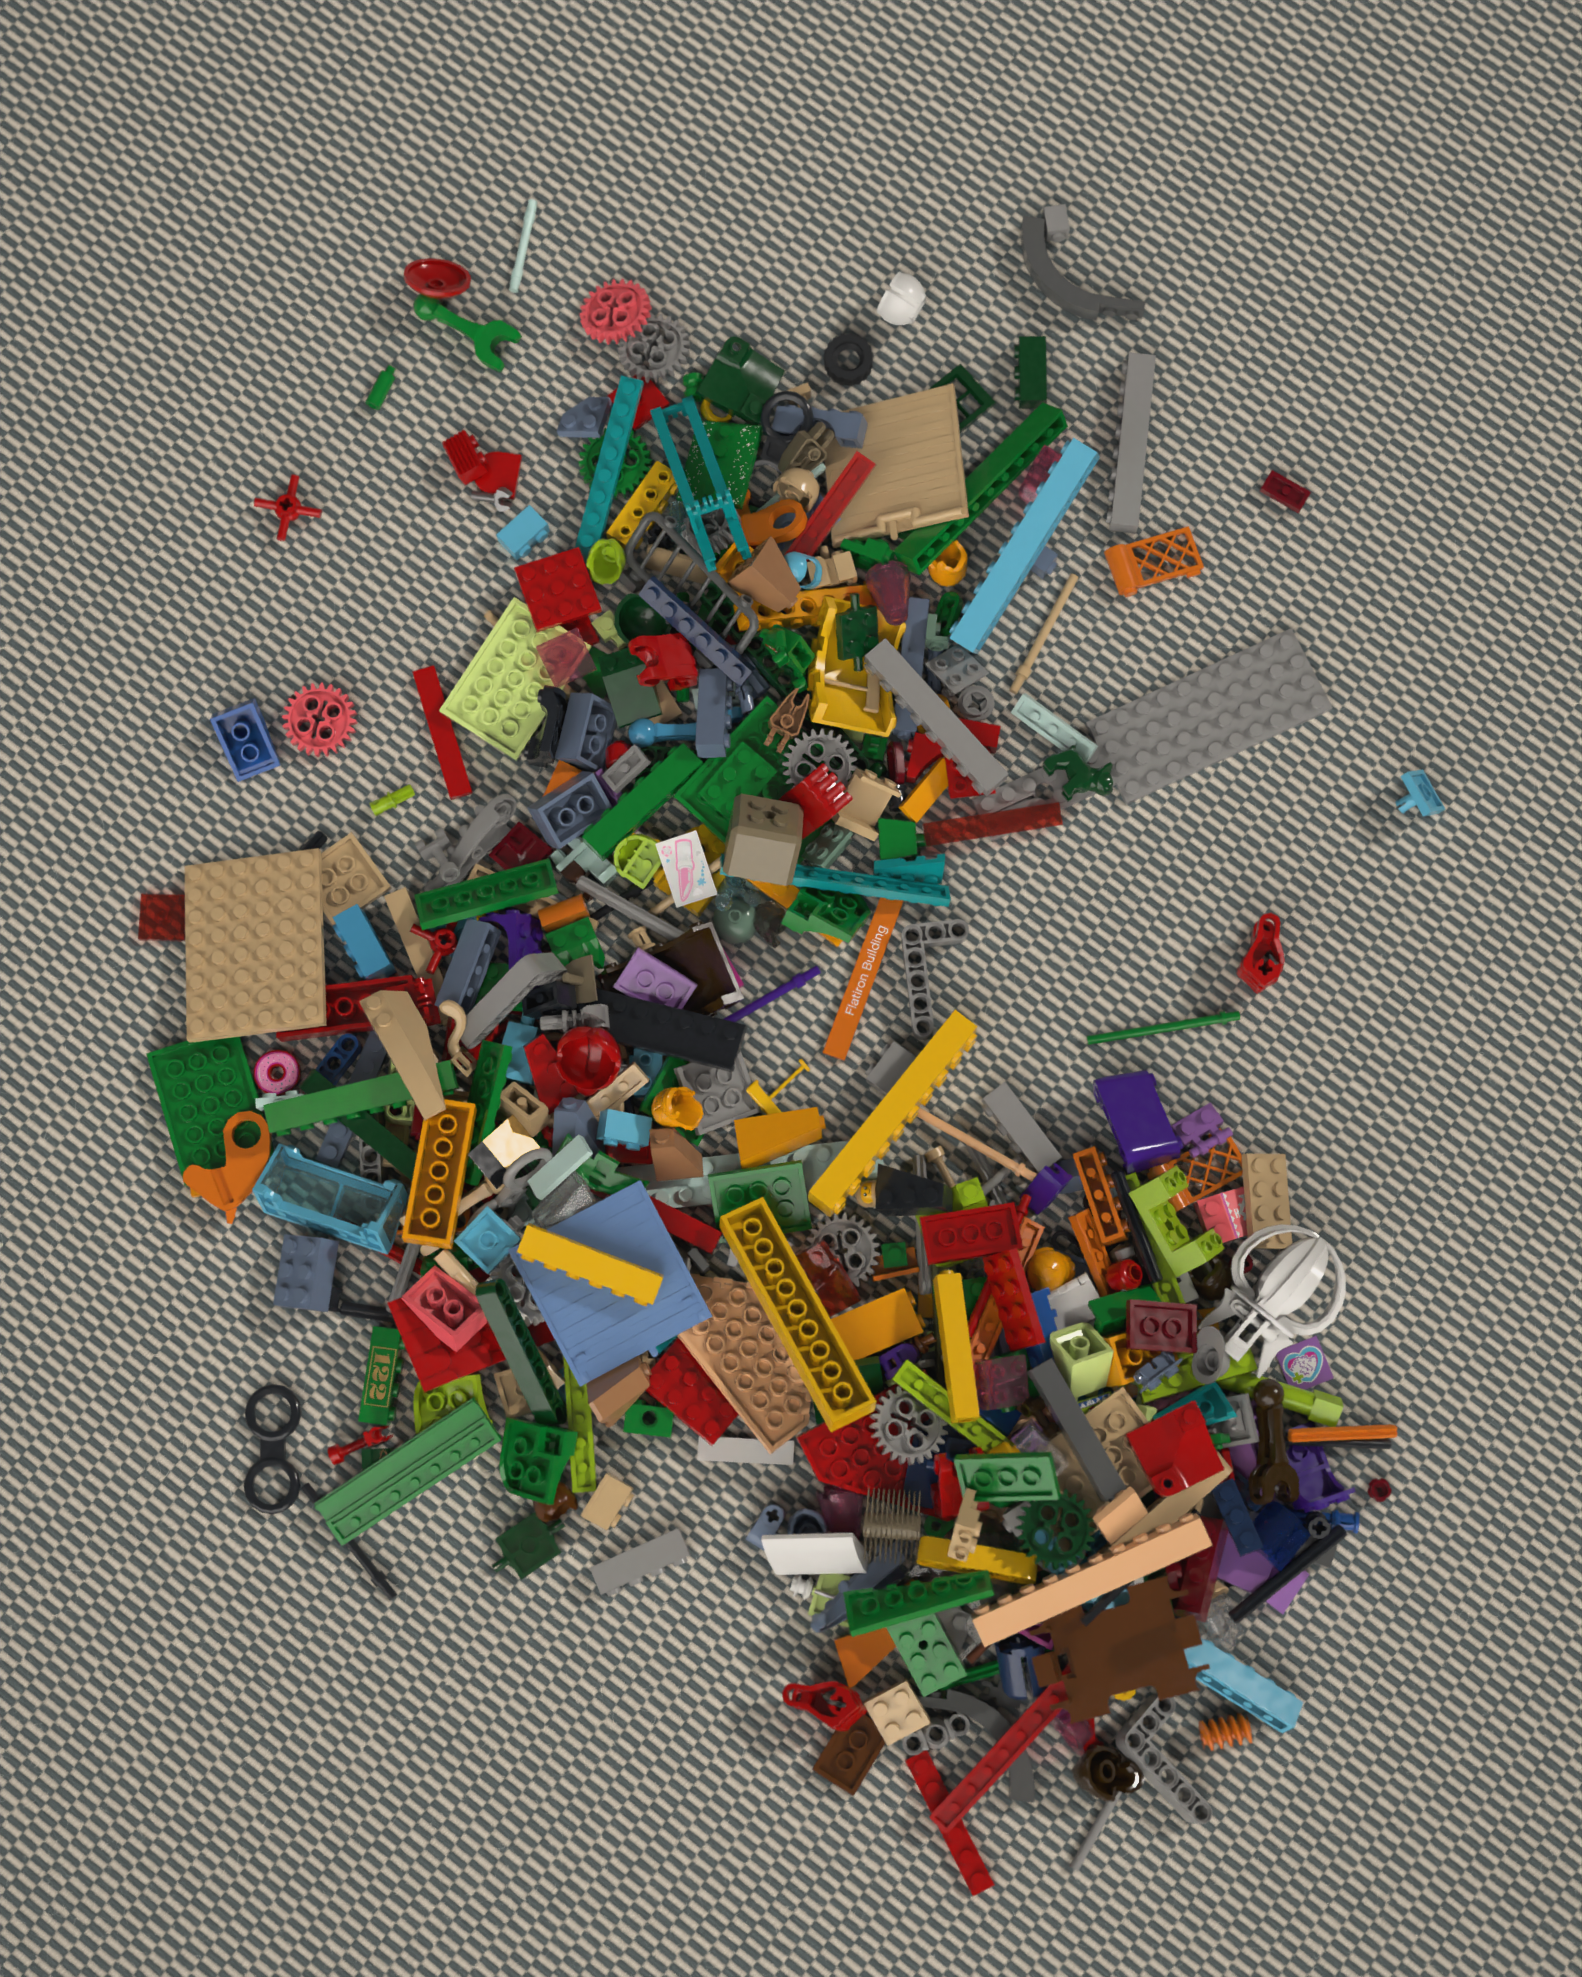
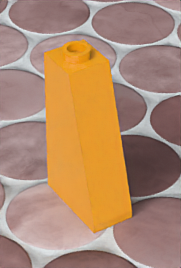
[734,1107,826,1169]

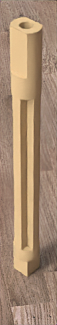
[434,1249,565,1390]

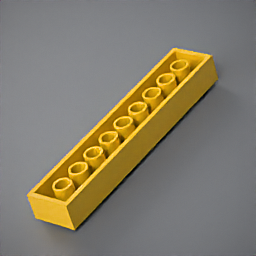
[808,1010,978,1218]
[719,1197,876,1432]

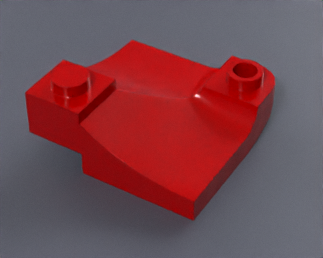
[1125,1400,1225,1497]

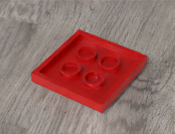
[514,547,602,633]

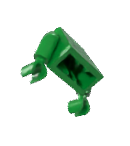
[759,624,815,693]

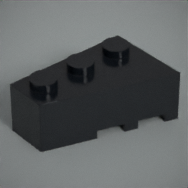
[875,1163,953,1217]

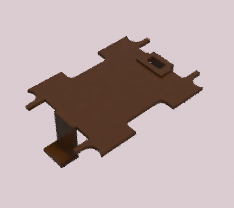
[1029,1576,1210,1724]

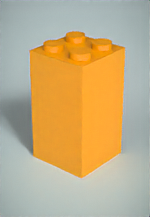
[831,1288,925,1360]

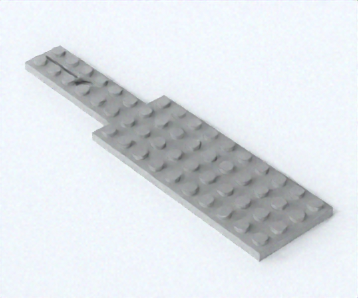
[972,628,1333,842]

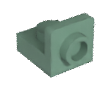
[925,614,949,651]

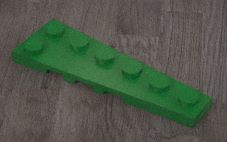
[843,1570,994,1637]

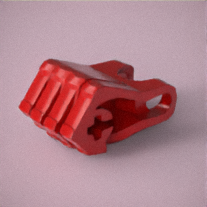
[628,633,698,691]
[779,763,853,839]
[1236,913,1285,994]
[931,1447,989,1518]
[782,1681,868,1732]

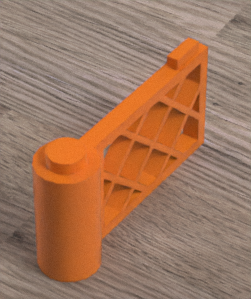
[1104,526,1204,597]
[1146,1128,1243,1212]

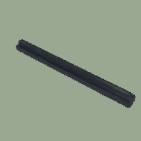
[1228,1525,1347,1624]

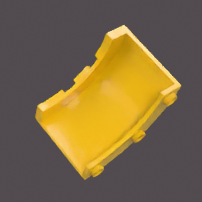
[807,596,906,737]

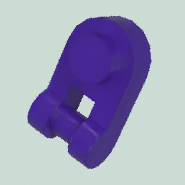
[879,1343,920,1381]

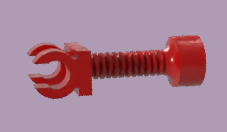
[327,1425,393,1465]

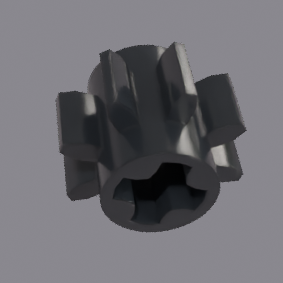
[648,523,675,550]

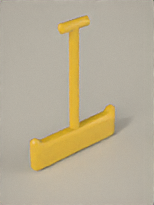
[746,1059,810,1115]

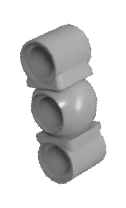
[902,1712,970,1755]

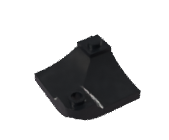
[524,685,569,768]

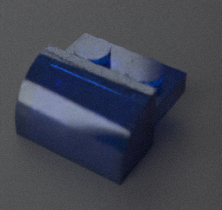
[1253,1500,1311,1572]

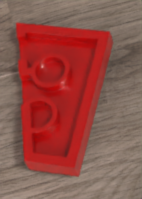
[523,1033,580,1116]

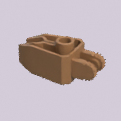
[764,688,809,753]

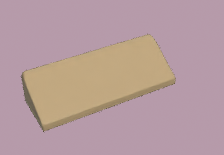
[645,545,708,584]

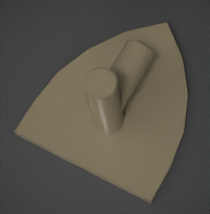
[555,955,598,1004]

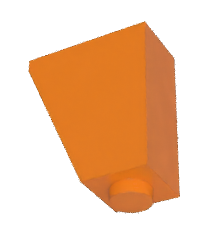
[834,1627,896,1688]

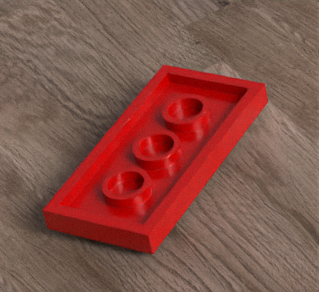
[919,1202,1023,1265]
[982,1248,1045,1351]

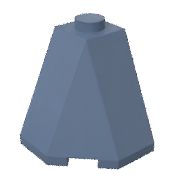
[552,1097,605,1173]

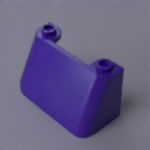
[1093,1070,1183,1176]

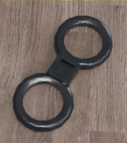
[748,390,814,508]
[244,1384,302,1514]

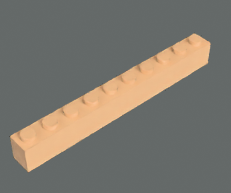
[971,1513,1212,1647]

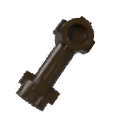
[1020,1396,1060,1441]

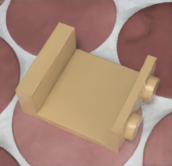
[832,768,901,842]

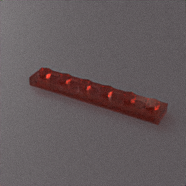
[922,802,1063,847]

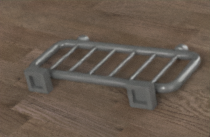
[619,512,759,669]

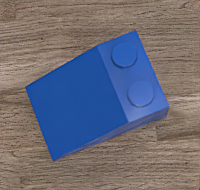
[210,698,281,782]

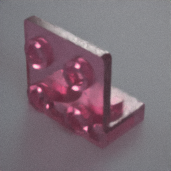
[972,1355,1029,1410]

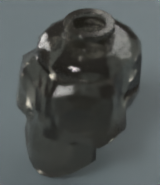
[753,901,787,948]

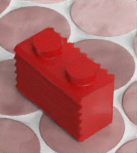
[442,430,488,485]

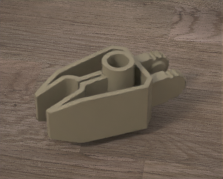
[778,422,835,473]

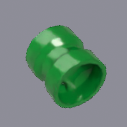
[682,373,704,402]

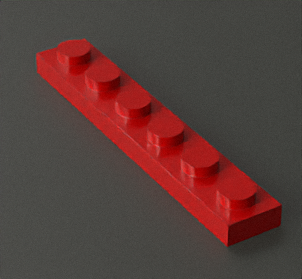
[905,1751,994,1896]

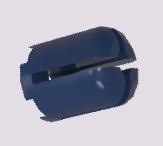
[994,1632,1049,1700]

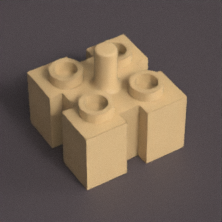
[806,546,857,590]

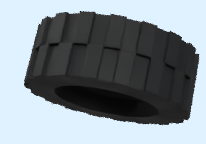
[824,333,873,386]

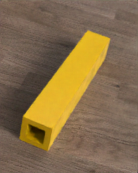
[933,1270,980,1424]

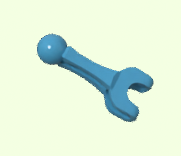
[628,707,744,748]

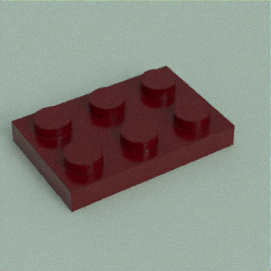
[1126,1299,1197,1354]

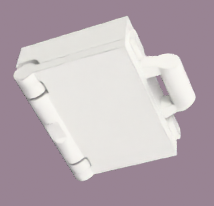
[1047,1273,1100,1330]

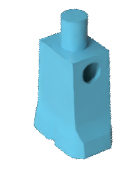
[502,1013,544,1086]

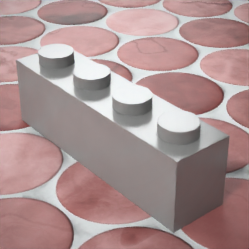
[981,1082,1062,1175]
[590,1528,691,1597]

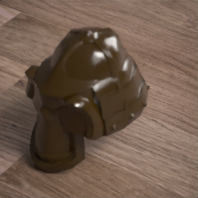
[1072,1745,1144,1802]

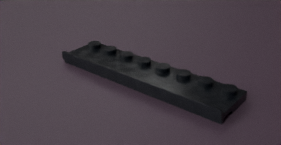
[560,988,747,1072]

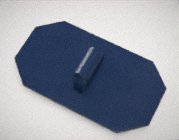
[903,1419,962,1509]

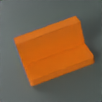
[871,1246,920,1281]

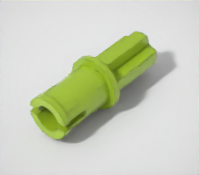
[369,784,415,816]

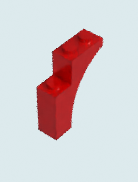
[904,718,1001,784]

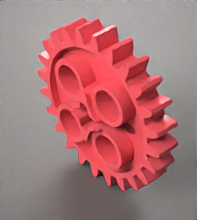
[579,279,652,345]
[282,682,358,757]

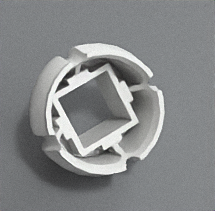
[877,271,926,325]

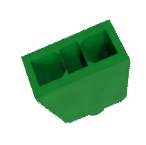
[878,818,930,861]

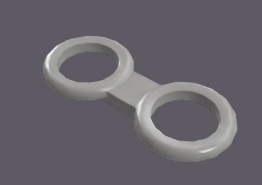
[467,1148,553,1226]

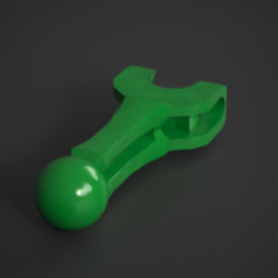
[413,294,522,373]

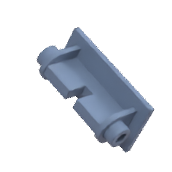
[1133,1352,1183,1394]

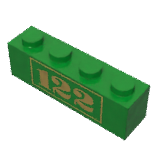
[358,1326,406,1426]

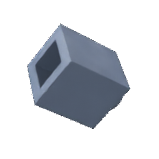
[1031,546,1058,579]

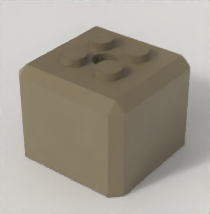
[723,794,804,886]

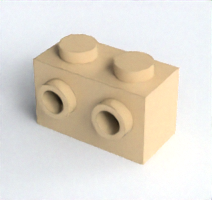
[499,1081,550,1137]

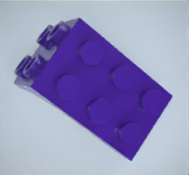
[478,910,543,989]
[1286,1421,1356,1513]

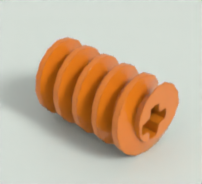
[1198,1713,1252,1751]

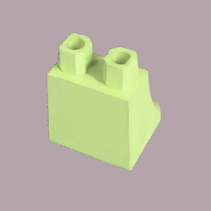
[1049,1322,1114,1401]

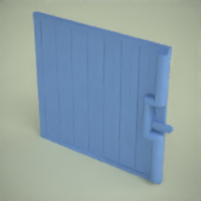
[508,1180,712,1386]

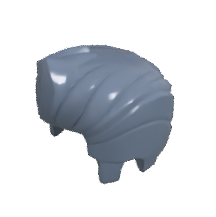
[787,1508,828,1534]

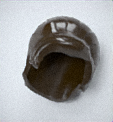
[1188,1254,1235,1301]

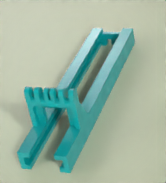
[650,396,752,572]

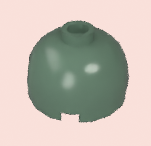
[713,897,759,944]

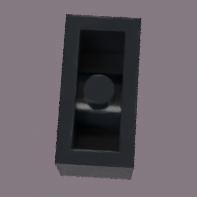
[522,981,577,1020]

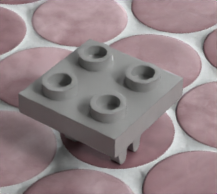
[1206,1393,1259,1448]

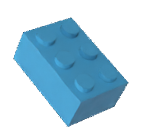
[332,904,397,981]

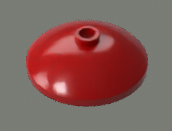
[404,258,471,299]

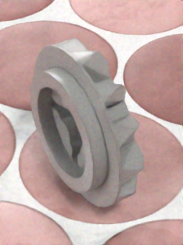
[958,685,995,721]

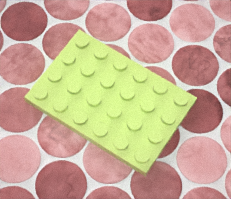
[439,597,591,761]

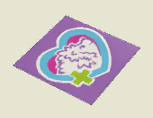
[1276,1336,1334,1390]

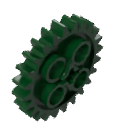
[1015,1489,1096,1570]

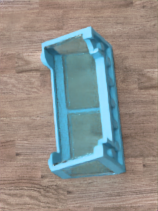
[252,1143,408,1255]

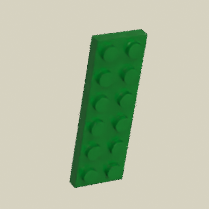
[414,858,559,930]
[464,1040,513,1186]

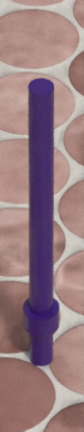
[723,965,821,1022]

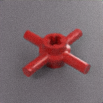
[254,474,322,541]
[410,922,458,975]

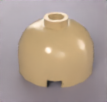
[773,467,819,513]

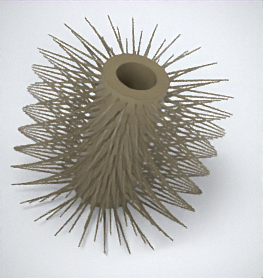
[863,1488,921,1565]

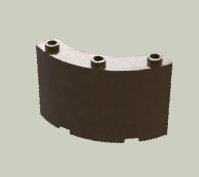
[597,921,744,1053]

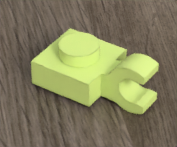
[591,610,627,650]

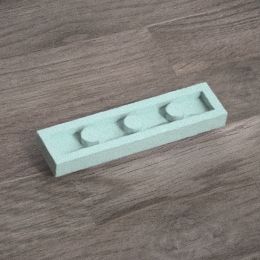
[1011,693,1098,763]

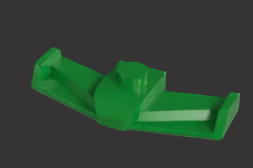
[555,1133,650,1195]

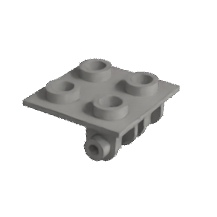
[925,644,989,697]

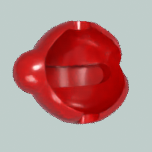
[556,1026,622,1096]

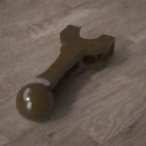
[1248,1379,1299,1505]

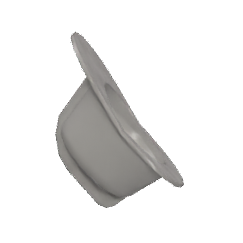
[1192,1326,1230,1384]

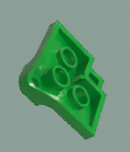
[781,887,871,943]
[499,1418,578,1504]

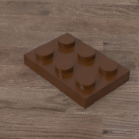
[812,1714,886,1796]

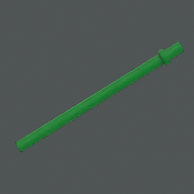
[1086,1011,1240,1045]

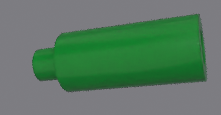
[365,365,396,410]

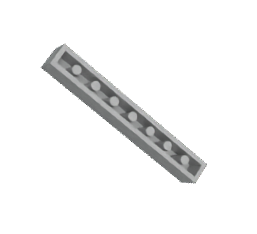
[1106,352,1156,534]
[864,638,1009,797]

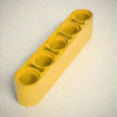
[916,1536,1038,1585]

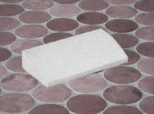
[761,1533,869,1575]

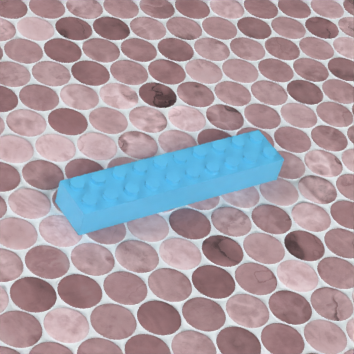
[949,438,1100,655]

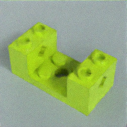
[1128,1165,1225,1277]

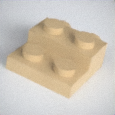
[947,1488,982,1562]

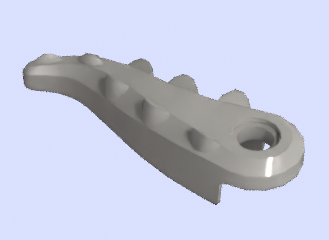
[424,794,517,892]

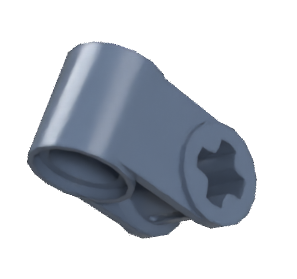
[745,1504,785,1551]

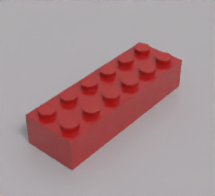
[276,975,415,1042]

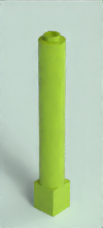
[1177,1353,1344,1427]

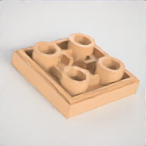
[1092,1486,1148,1545]

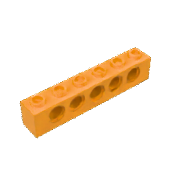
[733,585,873,631]

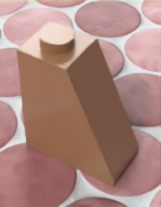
[727,536,801,613]
[650,1127,704,1182]
[587,1356,651,1428]

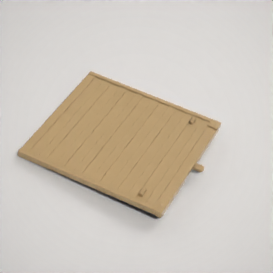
[822,383,969,548]

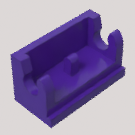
[1019,1163,1073,1215]

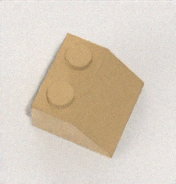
[580,1473,635,1530]

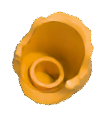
[928,540,968,587]
[651,1087,703,1131]
[1027,1247,1075,1292]

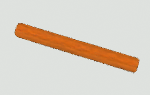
[1287,1424,1398,1442]

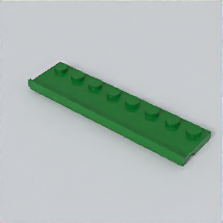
[314,1396,502,1546]

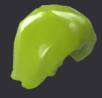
[586,538,626,585]

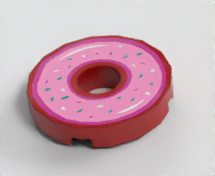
[253,1050,301,1096]

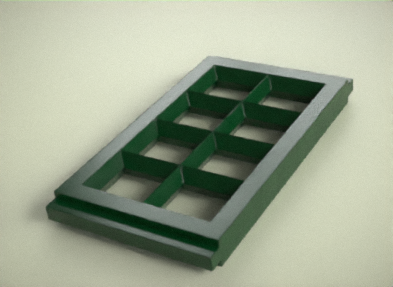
[928,364,996,433]

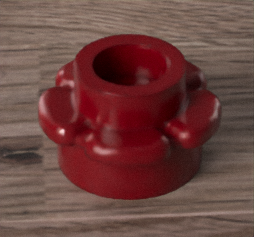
[1367,1478,1392,1502]

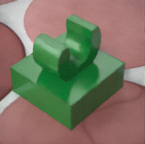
[861,734,888,763]

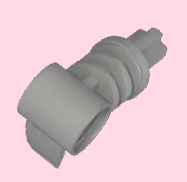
[540,1004,610,1033]

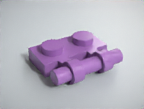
[1171,1103,1233,1158]

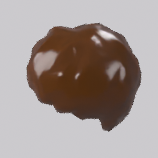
[533,1483,578,1522]

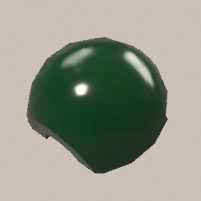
[614,593,673,645]

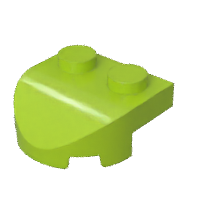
[613,834,661,890]

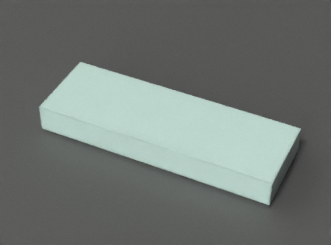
[528,1134,593,1200]

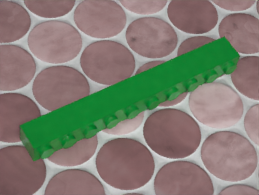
[894,402,1068,575]

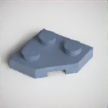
[557,397,612,438]

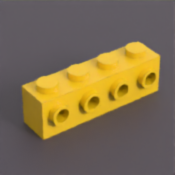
[606,461,678,550]

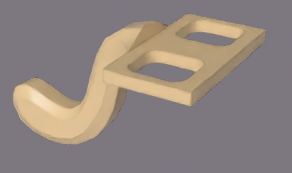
[439,1000,477,1077]

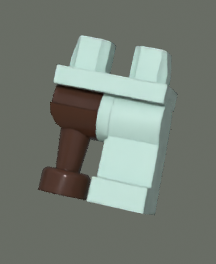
[550,836,620,902]

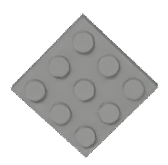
[674,1050,761,1135]

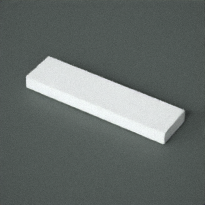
[697,1436,794,1465]

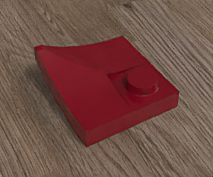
[489,821,553,870]

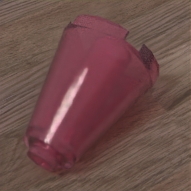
[865,561,911,626]
[816,1485,864,1542]

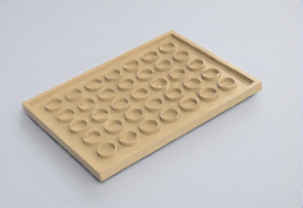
[185,848,327,1043]

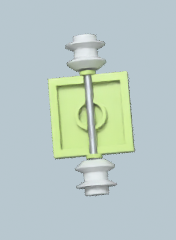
[790,1574,851,1628]

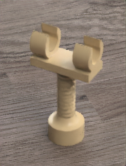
[925,1146,967,1188]

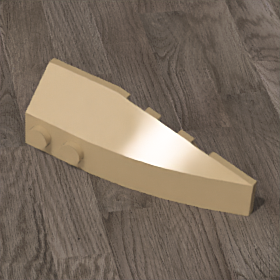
[359,990,446,1120]

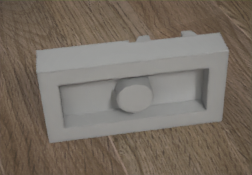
[602,744,651,794]

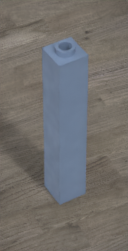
[893,597,929,739]

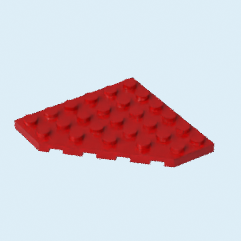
[796,1369,955,1521]

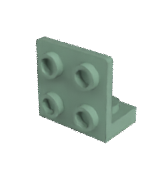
[801,822,853,869]

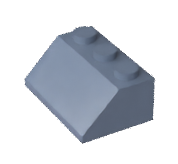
[555,693,616,772]

